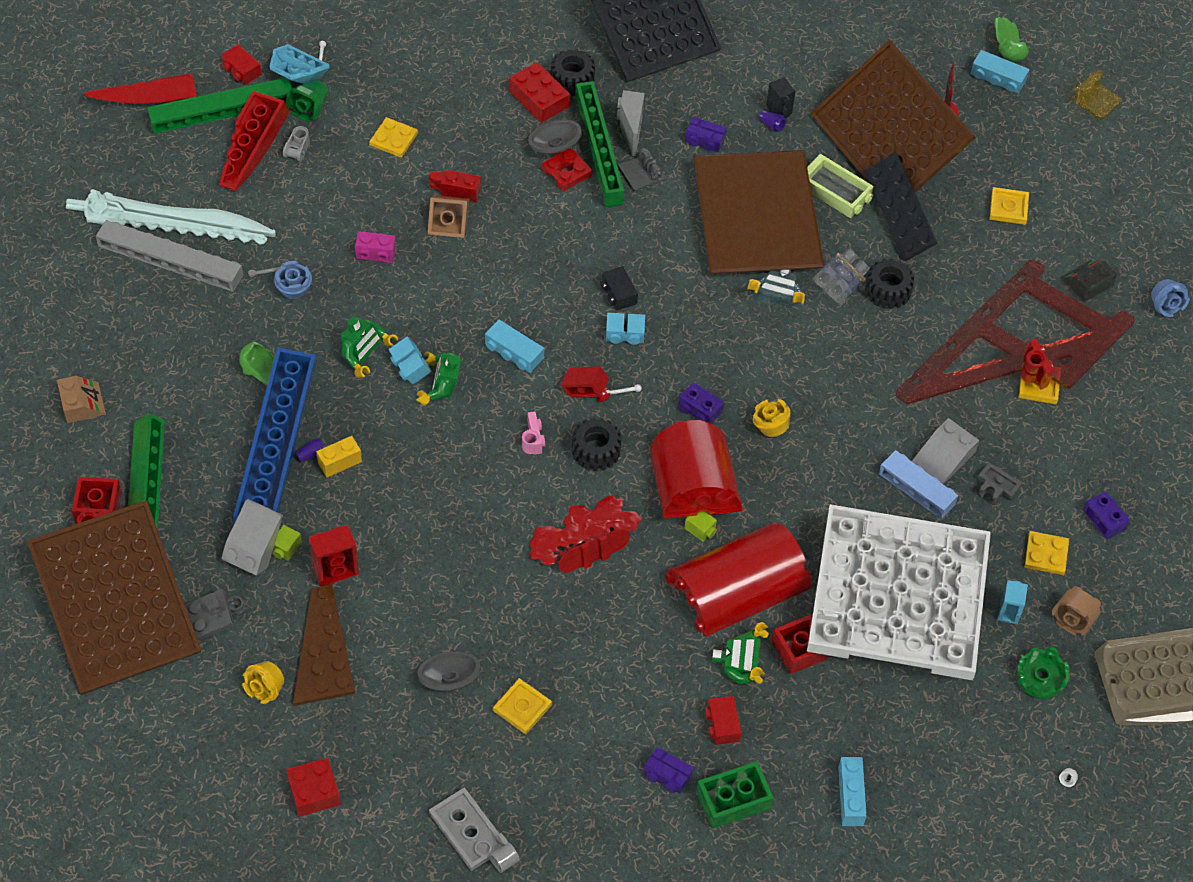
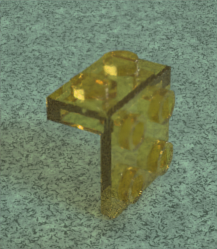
[1073,69,1122,119]

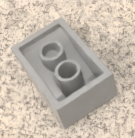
[617,90,645,156]
[911,418,979,484]
[221,499,283,575]

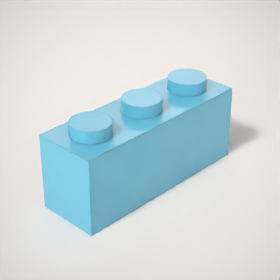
[971,50,1029,94]
[485,320,544,373]
[838,757,866,826]

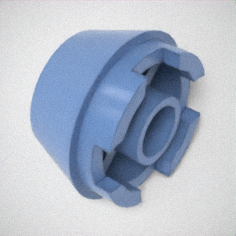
[274,261,312,299]
[1151,279,1190,317]

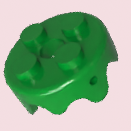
[1016,647,1070,699]

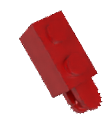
[429,169,481,203]

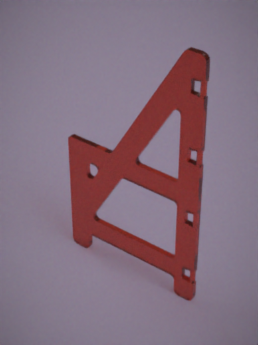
[896,260,1135,404]

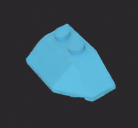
[270,44,330,84]

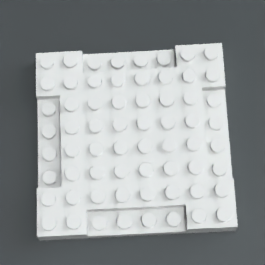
[807,505,990,680]

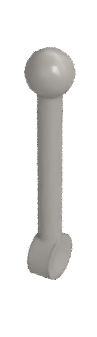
[248,265,282,277]

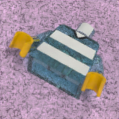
[747,270,805,311]

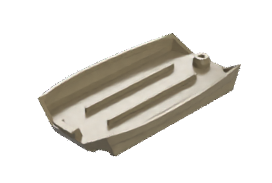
[1094,628,1193,725]

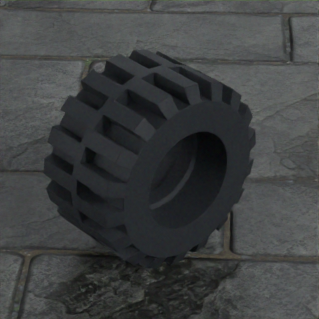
[551,49,595,96]
[865,258,914,309]
[572,417,621,471]

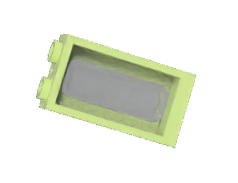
[807,154,874,218]

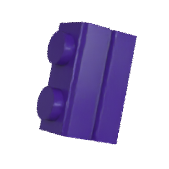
[685,117,727,152]
[644,747,694,794]

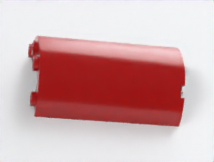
[665,522,811,637]

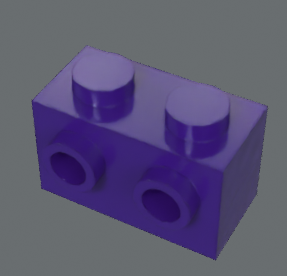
[678,382,724,424]
[1083,491,1130,540]

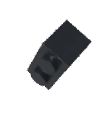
[766,77,796,118]
[600,266,638,311]

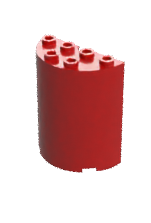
[650,420,743,519]

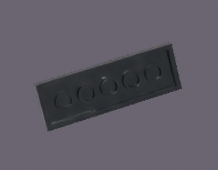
[865,152,938,261]

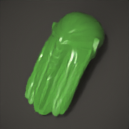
[994,16,1029,63]
[239,342,275,385]

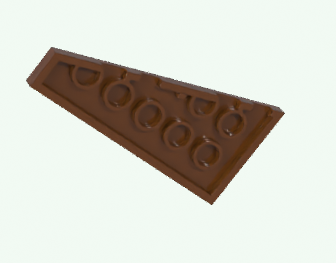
[293,584,355,706]

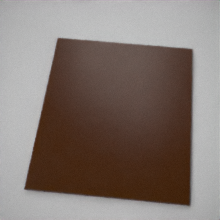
[693,150,825,274]

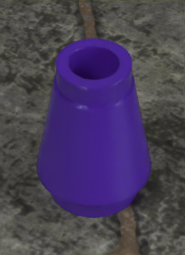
[759,110,786,131]
[296,438,325,462]

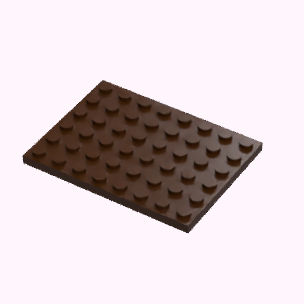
[811,39,976,193]
[27,500,201,695]

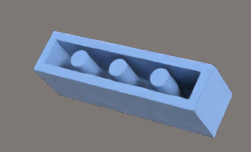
[879,450,958,519]

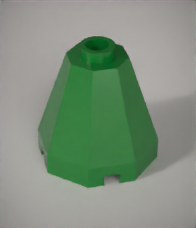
[286,80,329,122]

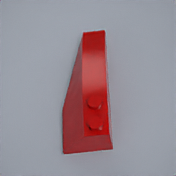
[85,73,197,103]
[219,91,290,191]

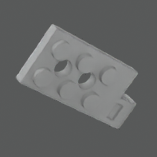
[429,787,520,873]

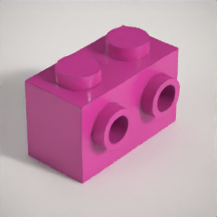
[355,231,396,263]

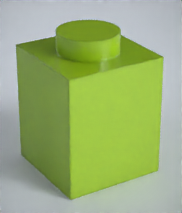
[685,511,717,542]
[272,525,302,561]

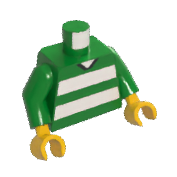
[341,317,398,378]
[416,352,461,405]
[712,622,769,684]

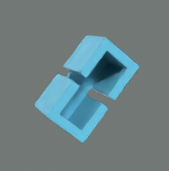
[606,313,645,345]
[389,336,432,384]
[998,580,1028,624]

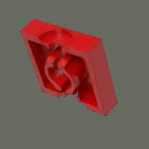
[541,148,592,192]

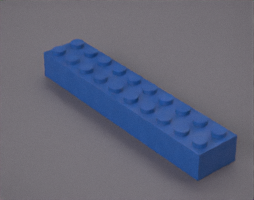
[233,348,316,526]

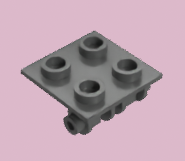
[618,148,666,191]

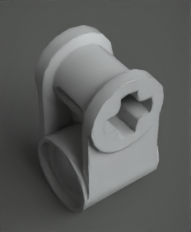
[283,126,310,162]

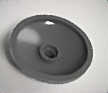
[528,119,582,154]
[418,651,481,691]

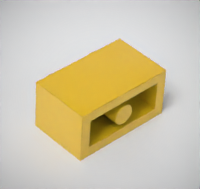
[316,436,362,478]

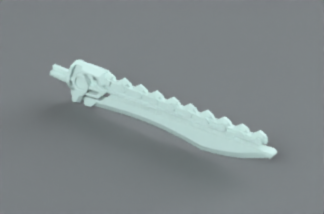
[66,189,276,245]

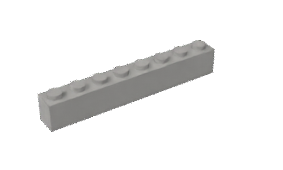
[96,220,243,292]

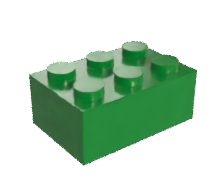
[696,761,774,829]

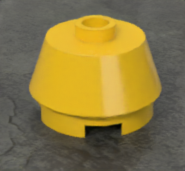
[753,399,790,437]
[242,661,284,704]

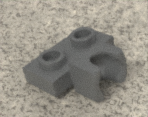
[978,462,1022,505]

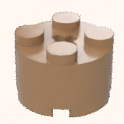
[1052,586,1101,635]

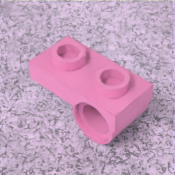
[522,412,545,454]

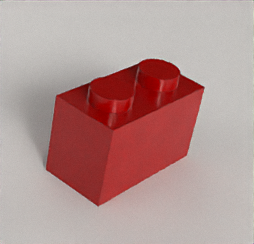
[221,44,262,85]
[561,366,609,397]
[705,696,741,745]

